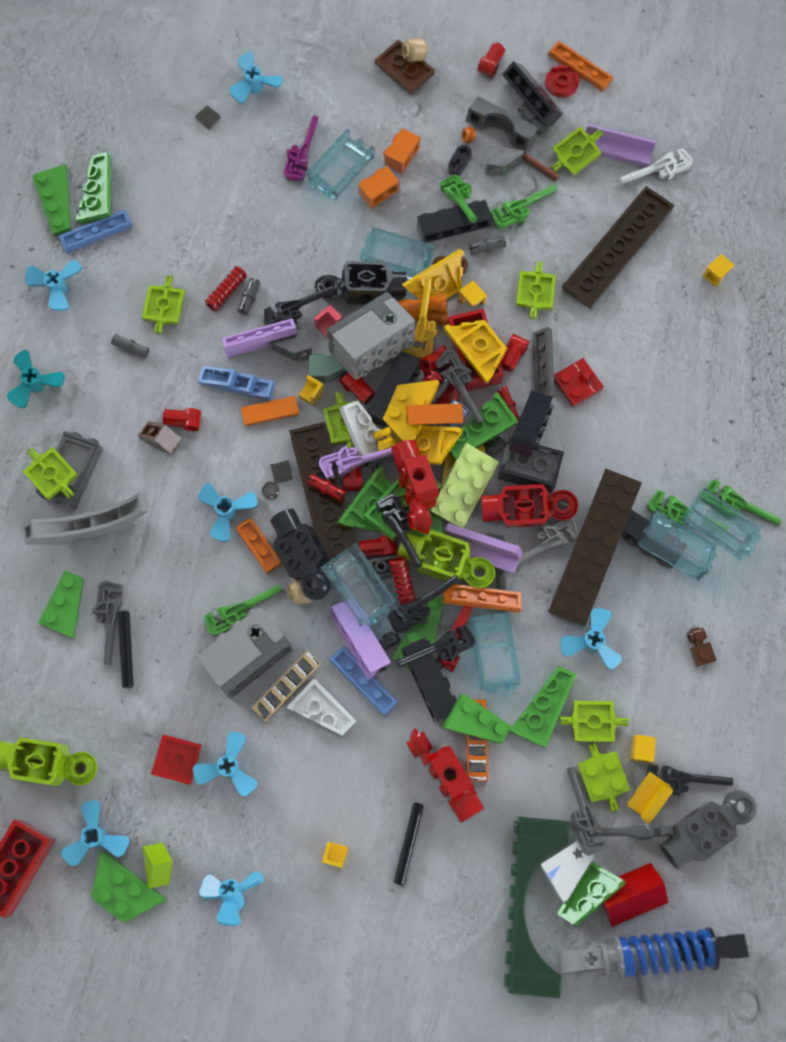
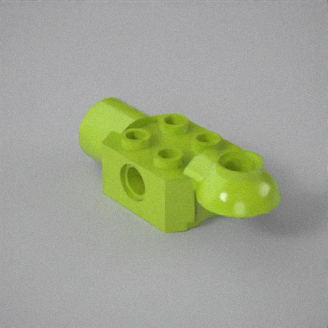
[397,530,495,588]
[0,737,97,786]

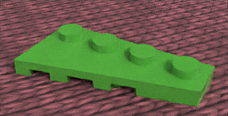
[75,152,111,224]
[392,590,443,669]
[509,666,577,748]

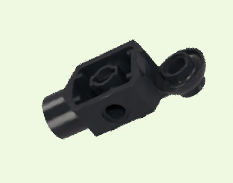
[314,261,407,304]
[270,509,331,600]

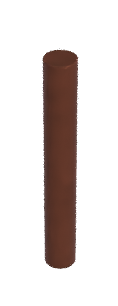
[515,147,559,182]

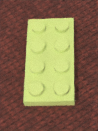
[429,443,499,528]

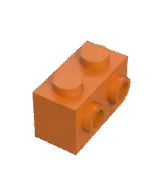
[383,128,420,174]
[358,166,399,209]

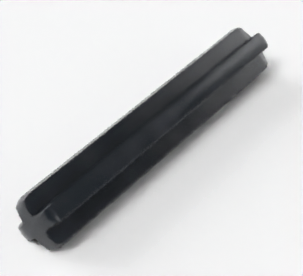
[118,610,134,688]
[394,802,424,886]

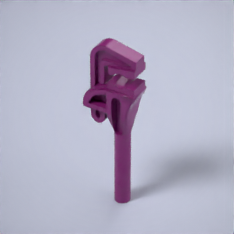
[284,115,319,181]

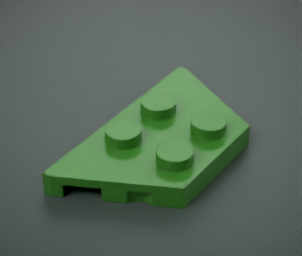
[337,465,391,533]
[91,851,166,923]

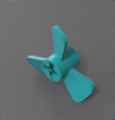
[7,350,65,409]

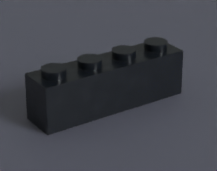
[502,61,563,127]
[417,200,492,244]
[366,351,421,428]
[509,390,554,457]
[621,509,687,569]
[401,638,457,722]

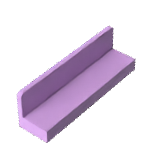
[586,124,656,167]
[222,318,298,358]
[445,523,523,573]
[329,598,390,680]

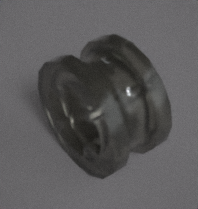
[262,482,279,500]

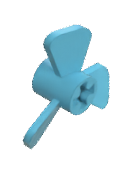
[229,51,283,104]
[25,260,82,311]
[198,483,258,542]
[560,608,622,669]
[193,731,258,796]
[61,800,130,866]
[199,871,264,926]

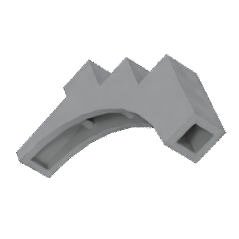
[23,492,149,545]

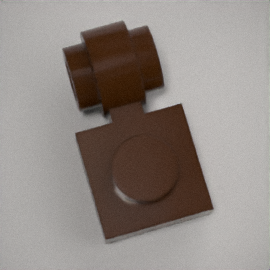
[687,627,717,667]

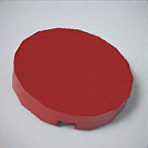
[545,65,579,98]

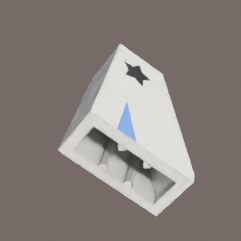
[538,839,594,902]

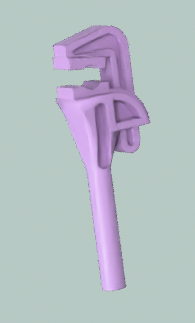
[319,445,392,480]

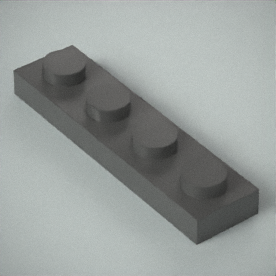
[533,327,555,398]

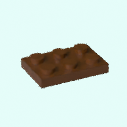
[375,39,435,95]

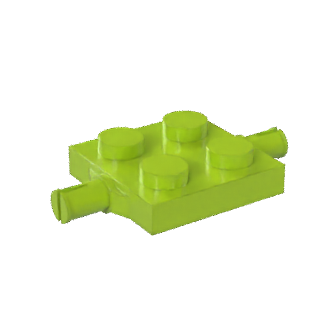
[551,126,603,176]
[516,261,556,320]
[142,275,186,335]
[323,392,360,449]
[22,447,79,500]
[559,701,629,743]
[577,742,630,812]

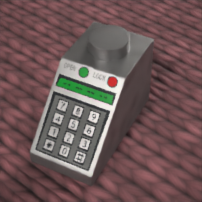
[485,146,524,176]
[270,329,312,361]

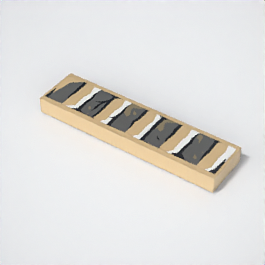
[251,650,322,722]

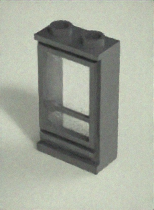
[36,431,103,510]

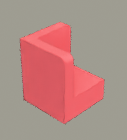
[314,305,343,338]

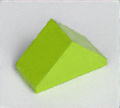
[142,842,173,889]

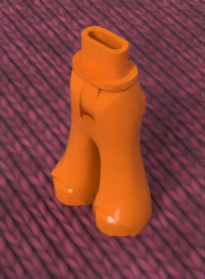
[398,293,448,326]

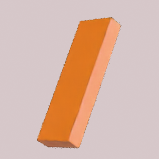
[241,396,299,427]
[405,404,463,425]
[235,517,283,575]

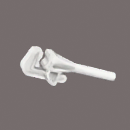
[620,148,693,184]

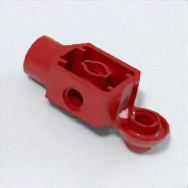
[391,440,439,535]
[481,484,579,528]
[406,728,485,823]

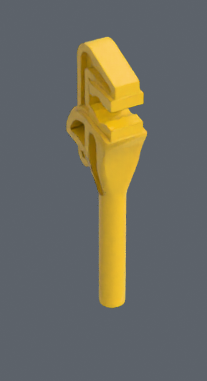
[410,279,439,358]

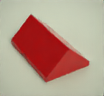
[602,863,669,927]

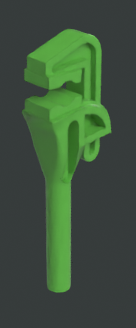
[439,175,477,223]
[490,184,558,229]
[701,479,782,526]
[647,490,728,533]
[204,585,282,636]

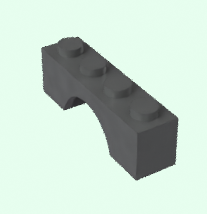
[465,96,539,152]

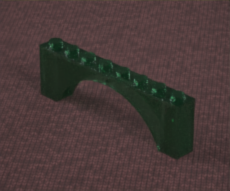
[503,817,569,999]

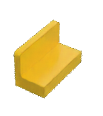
[627,772,673,823]

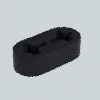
[448,145,472,176]

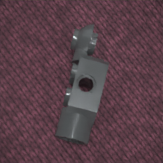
[660,790,757,870]

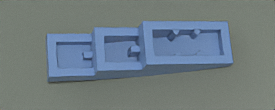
[197,365,276,400]

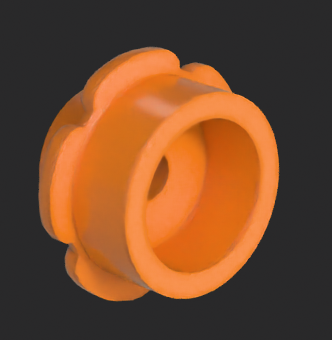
[462,126,476,144]

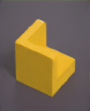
[703,254,734,287]
[458,281,487,307]
[299,375,324,407]
[630,734,656,763]
[322,841,348,868]

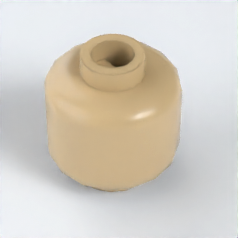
[402,37,429,62]
[288,579,315,604]

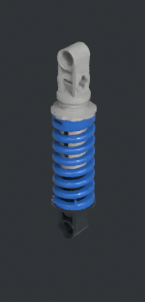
[557,927,750,979]

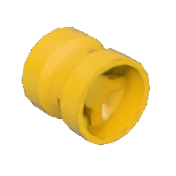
[372,427,396,451]

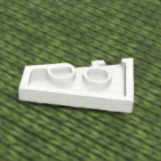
[339,401,393,456]
[286,679,357,736]

